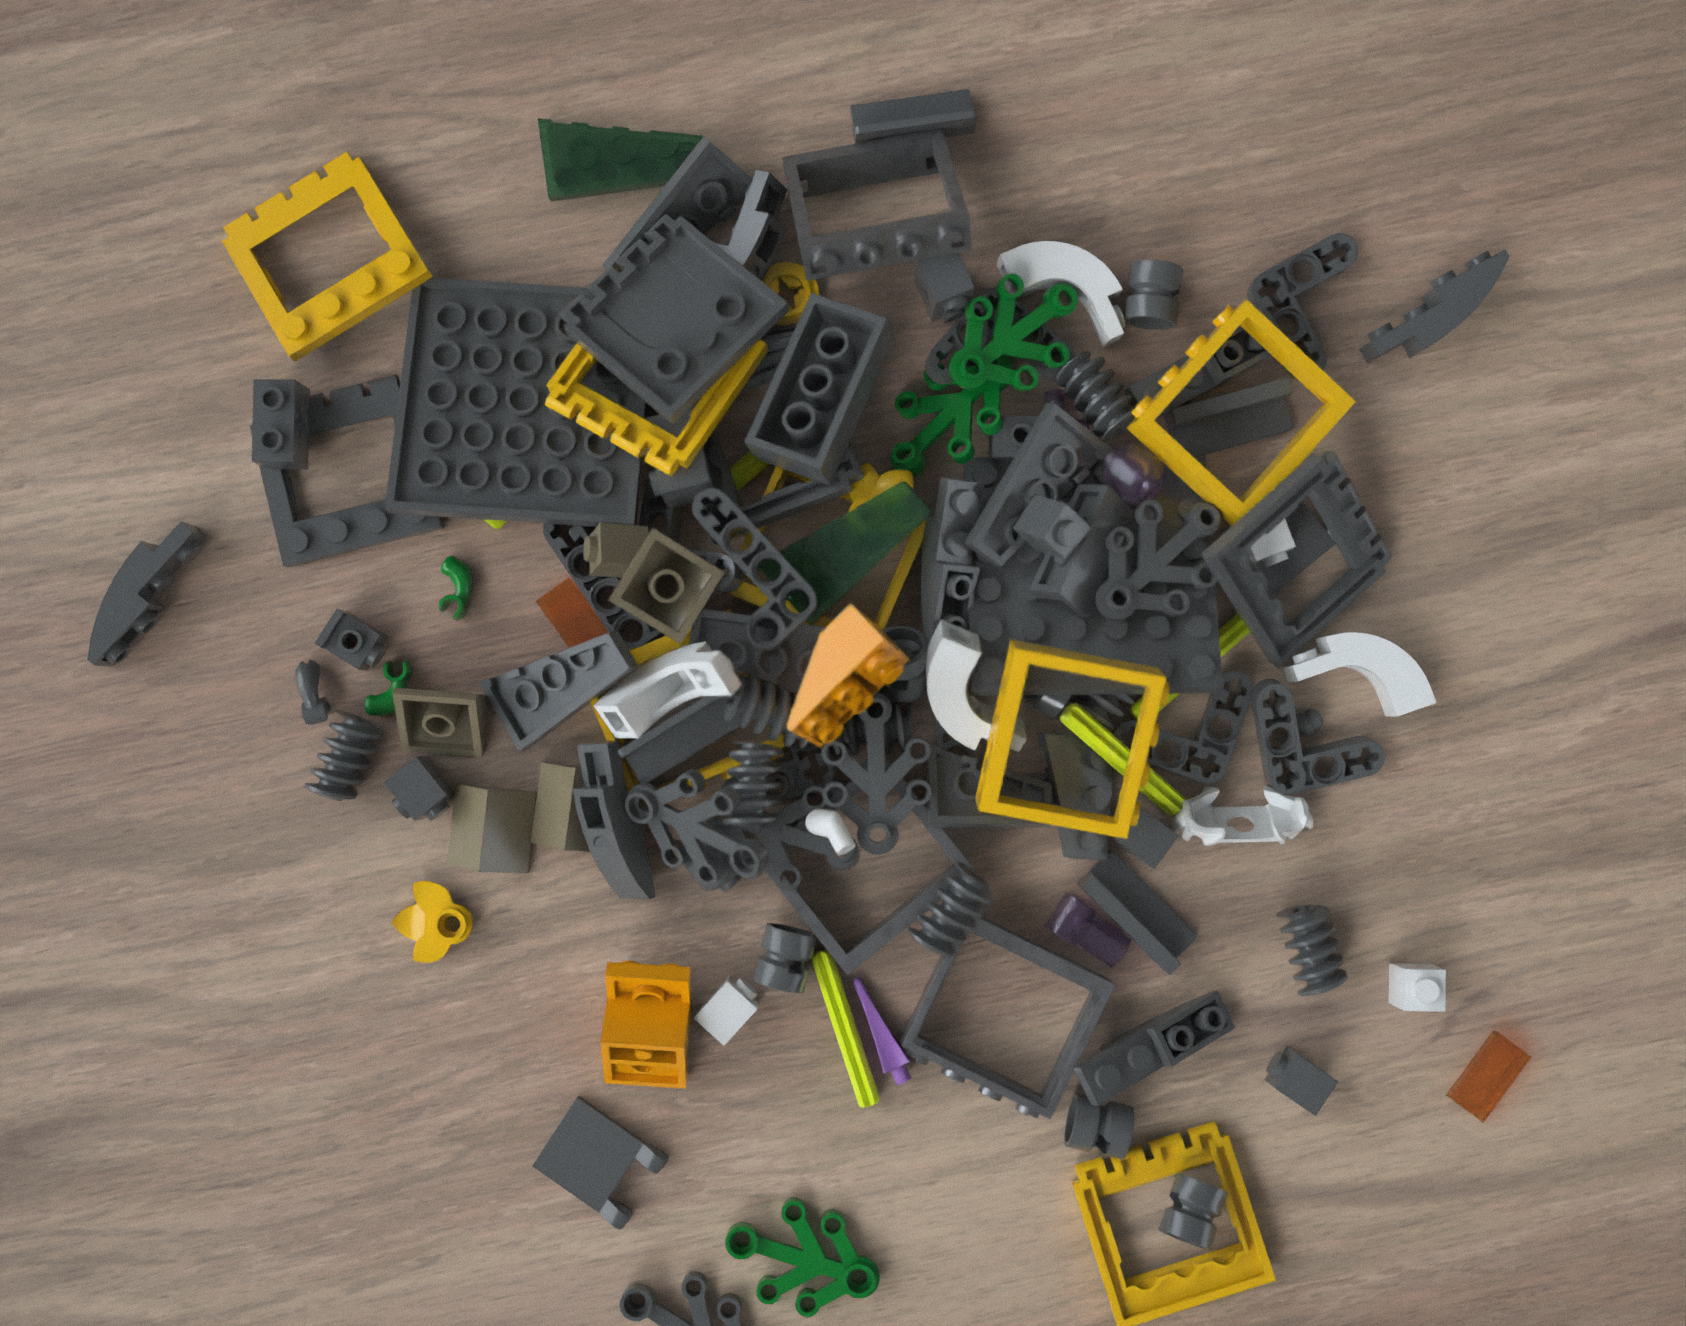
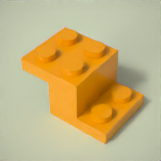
[600,960,692,1089]

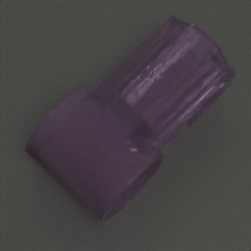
[1044,892,1132,968]

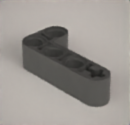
[692,488,817,651]
[543,523,665,650]

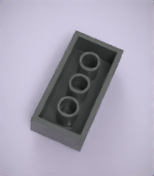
[744,293,895,486]

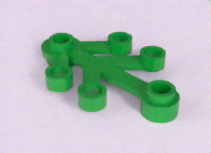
[949,274,1078,392]
[890,354,1013,477]
[725,1197,880,1317]

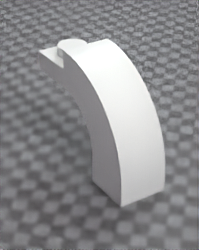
[997,241,1126,348]
[926,620,1027,752]
[1282,632,1436,717]
[594,642,742,739]

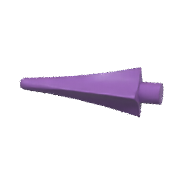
[853,978,911,1085]

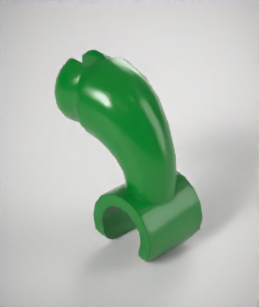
[438,555,473,621]
[365,661,413,717]

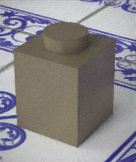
[583,522,648,578]

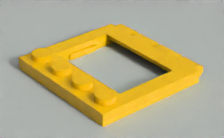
[222,151,433,362]
[545,340,768,476]
[1071,1121,1276,1326]

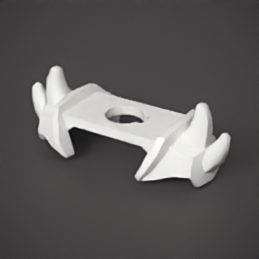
[1170,785,1314,846]

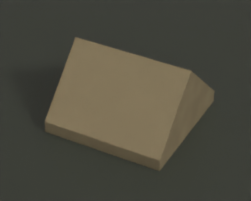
[608,528,725,644]
[393,688,489,758]
[531,762,590,852]
[447,784,537,873]

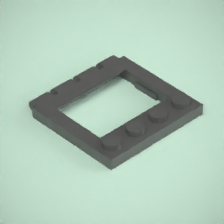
[692,349,864,545]
[249,374,444,567]
[1201,450,1392,668]

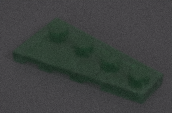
[538,118,703,202]
[759,481,934,625]

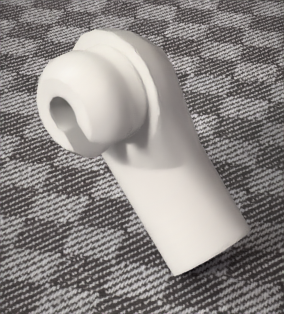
[805,808,856,855]

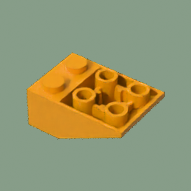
[786,604,910,748]

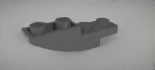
[715,170,788,281]
[1359,249,1509,363]
[1124,310,1279,420]
[921,477,984,645]
[87,522,207,667]
[572,740,655,899]
[1073,991,1235,1106]

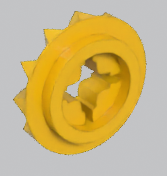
[762,262,819,326]

